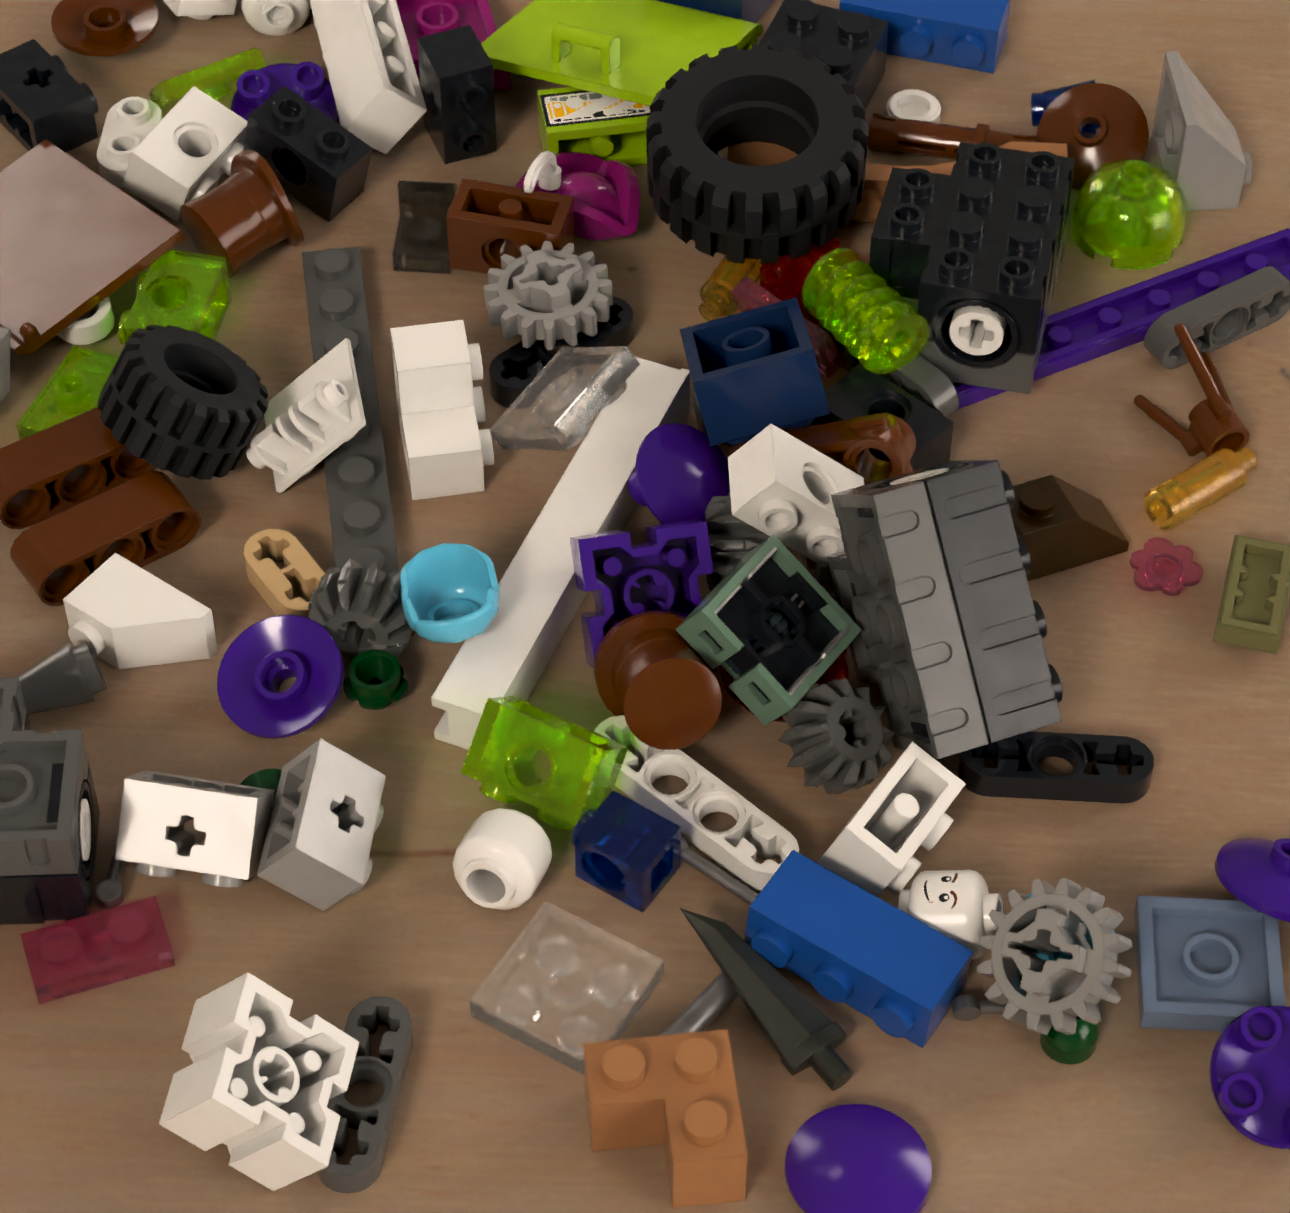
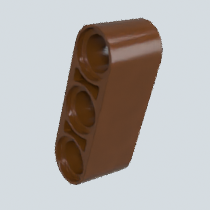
[0,408,155,529]
[10,471,201,606]

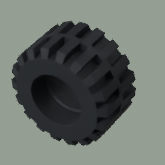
[97,324,269,480]

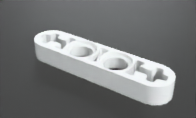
[592,715,800,893]

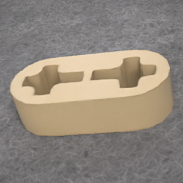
[243,529,325,618]

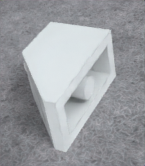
[63,553,218,670]

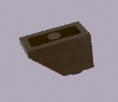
[1010,475,1129,581]

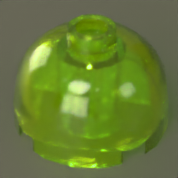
[1071,159,1187,270]

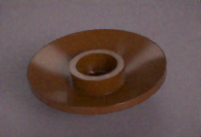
[51,0,159,57]
[1037,83,1149,192]

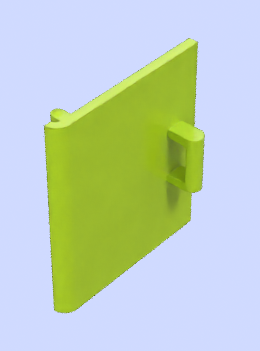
[481,0,764,106]

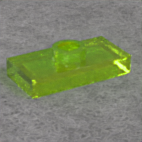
[149,47,267,109]
[17,346,118,440]

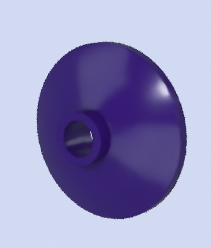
[217,615,343,739]
[1215,838,1290,922]

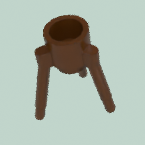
[1134,323,1250,462]

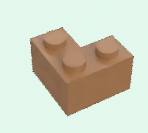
[583,1029,747,1208]

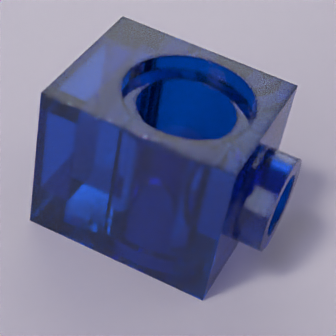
[572,790,681,913]

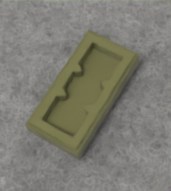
[1213,535,1290,654]

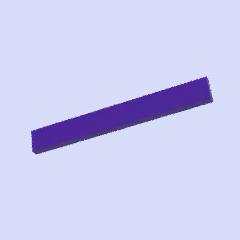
[952,228,1290,409]

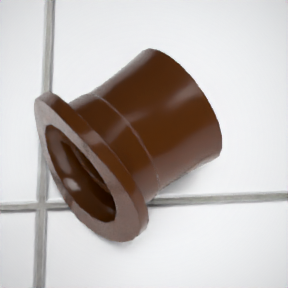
[180,149,305,278]
[594,611,722,750]

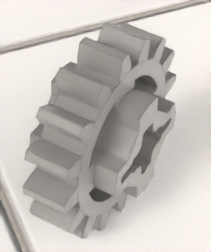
[484,241,613,350]
[977,878,1133,1035]

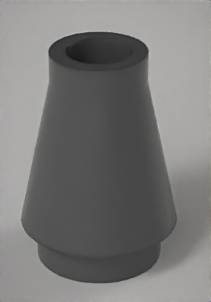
[18,642,107,716]

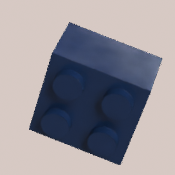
[680,297,830,447]

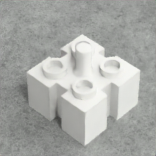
[159,972,359,1191]

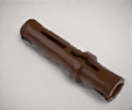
[868,113,1039,160]

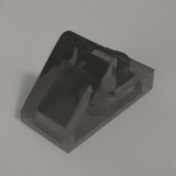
[392,180,459,274]

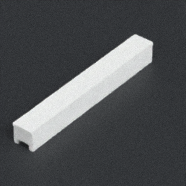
[431,356,690,761]

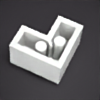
[390,320,494,500]

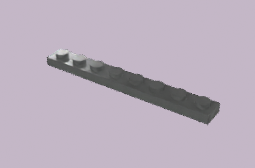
[302,247,399,573]

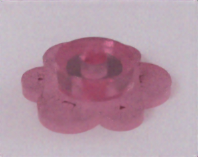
[1129,537,1202,596]

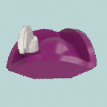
[515,151,640,241]

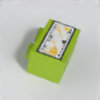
[537,87,651,167]

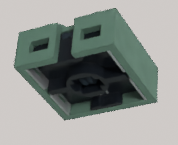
[676,534,862,726]

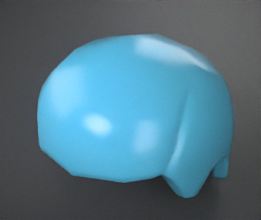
[400,543,500,643]

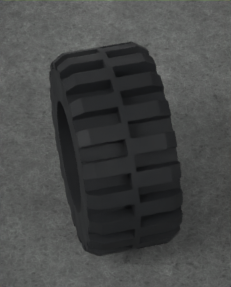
[646,44,868,264]

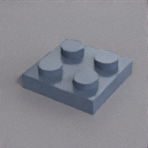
[1134,895,1286,1032]

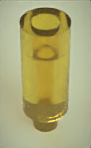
[699,255,770,321]
[1143,448,1257,531]

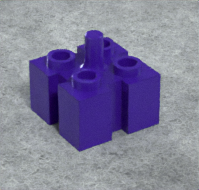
[570,519,714,668]

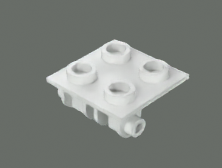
[246,338,366,494]

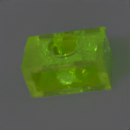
[118,250,232,345]
[461,696,629,830]

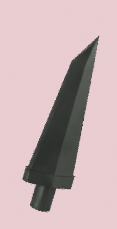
[680,908,853,1091]

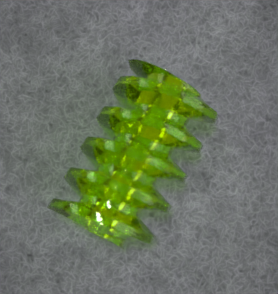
[802,248,929,374]

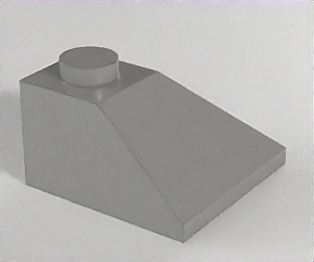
[1152,51,1252,212]

